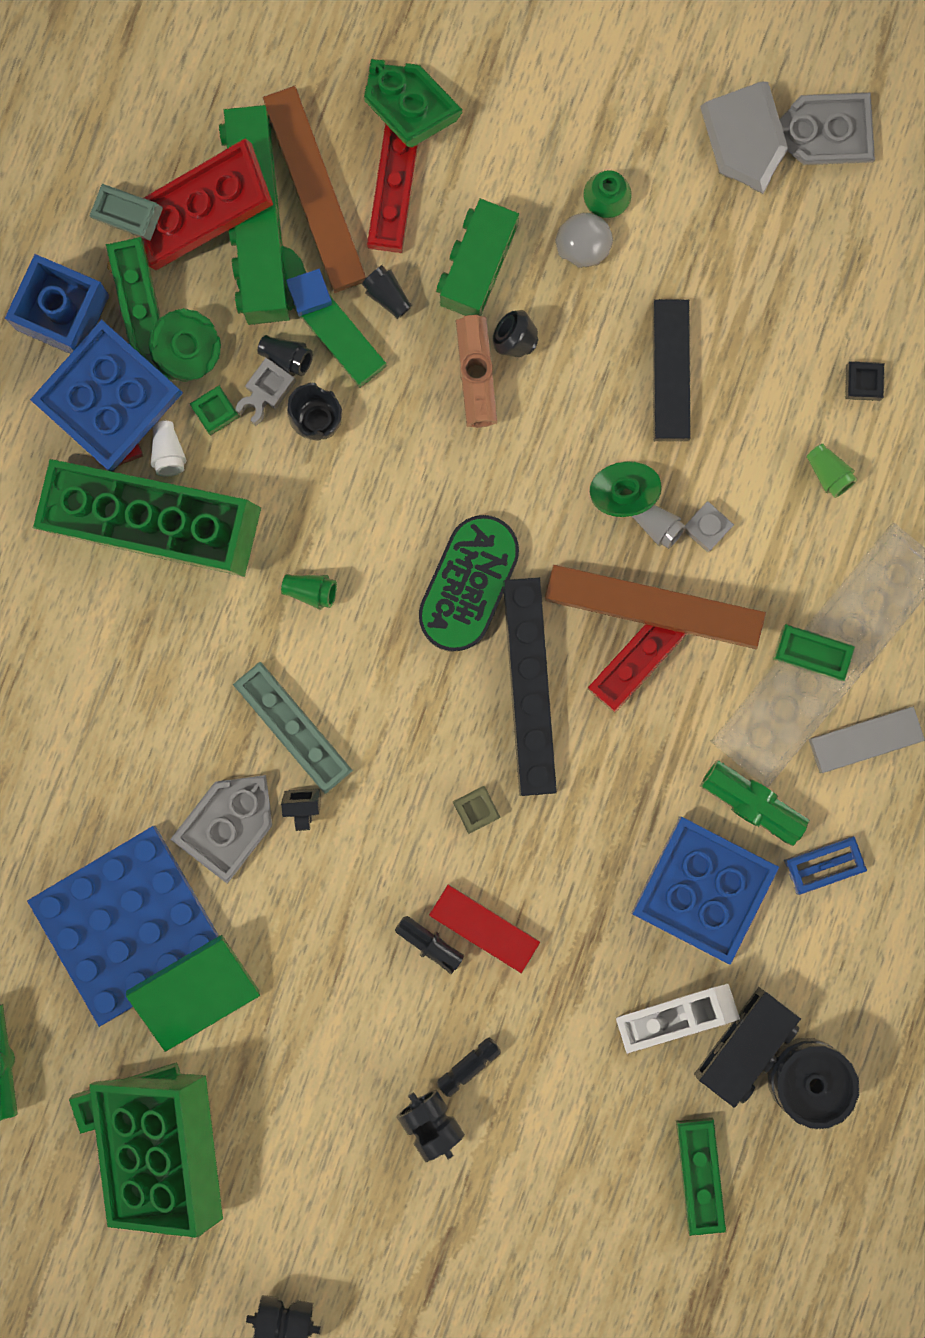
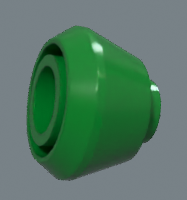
[583,170,631,218]

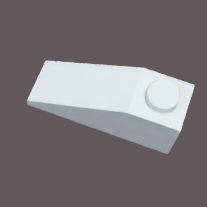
[616,984,740,1054]

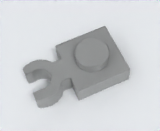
[236,358,296,426]

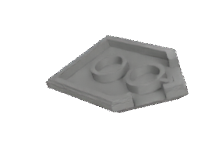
[700,82,788,194]
[779,93,875,165]
[170,775,272,884]

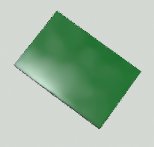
[126,935,260,1052]

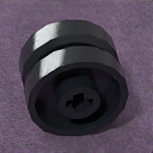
[768,1038,859,1129]

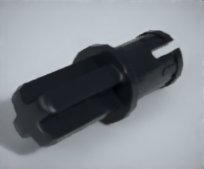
[395,916,464,974]

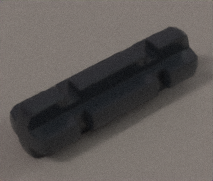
[437,1037,501,1097]

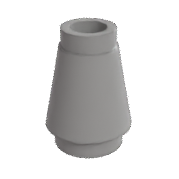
[631,505,686,549]

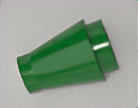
[281,574,337,610]

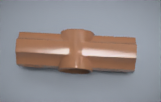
[456,315,497,428]

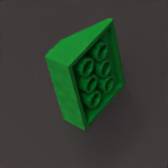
[89,1073,223,1238]

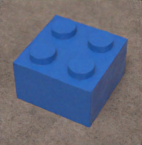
[5,254,110,354]

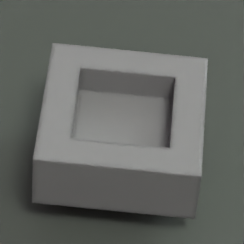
[684,501,734,552]

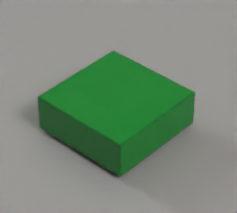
[190,385,240,436]

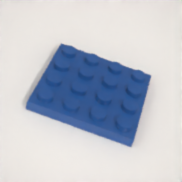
[27,826,219,1027]

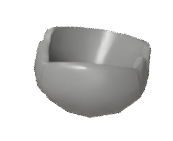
[555,213,613,268]

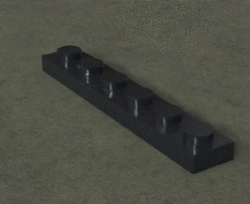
[503,577,557,796]

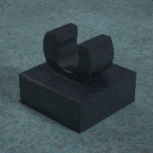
[281,789,321,831]

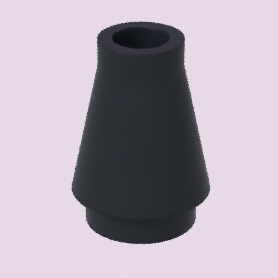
[362,265,413,320]
[257,335,313,376]

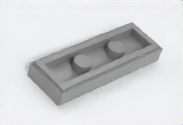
[808,706,925,773]

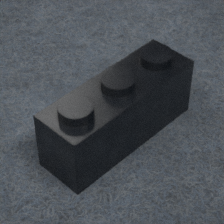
[694,987,801,1108]

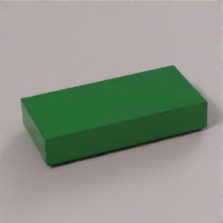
[773,624,855,682]

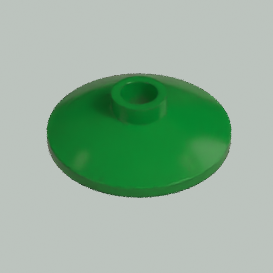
[590,462,662,517]

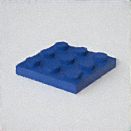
[30,319,183,472]
[631,816,779,965]

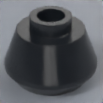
[493,310,538,357]

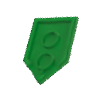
[364,59,463,147]

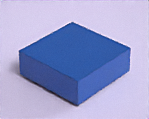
[286,268,332,316]

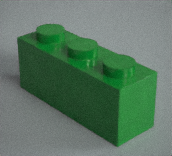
[436,198,519,316]

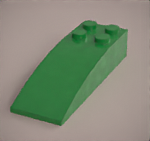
[33,459,261,577]

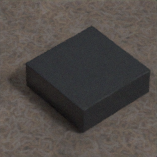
[845,362,884,401]

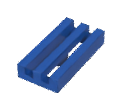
[784,836,867,895]

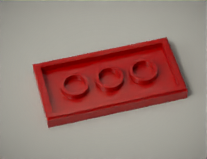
[142,138,273,270]

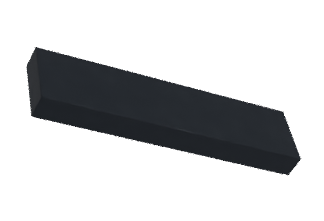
[653,299,691,441]

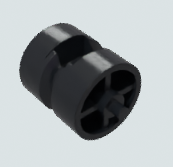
[397,1090,465,1162]
[246,1295,321,1338]

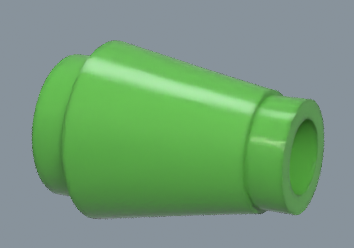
[806,444,857,498]

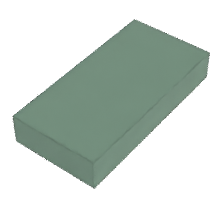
[89,184,163,241]

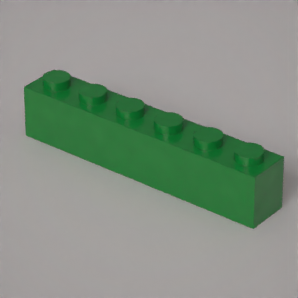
[219,105,290,325]

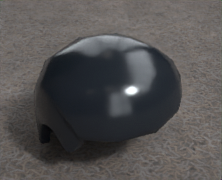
[287,383,342,441]

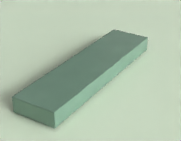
[233,662,353,794]

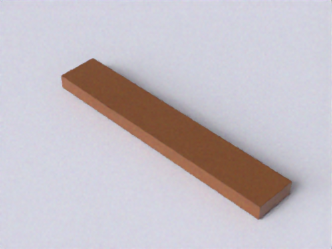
[262,86,366,293]
[545,565,766,650]

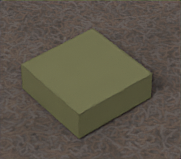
[453,786,501,834]

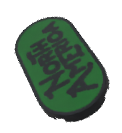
[419,515,519,652]

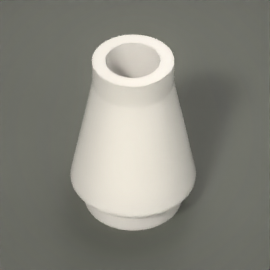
[151,421,187,477]

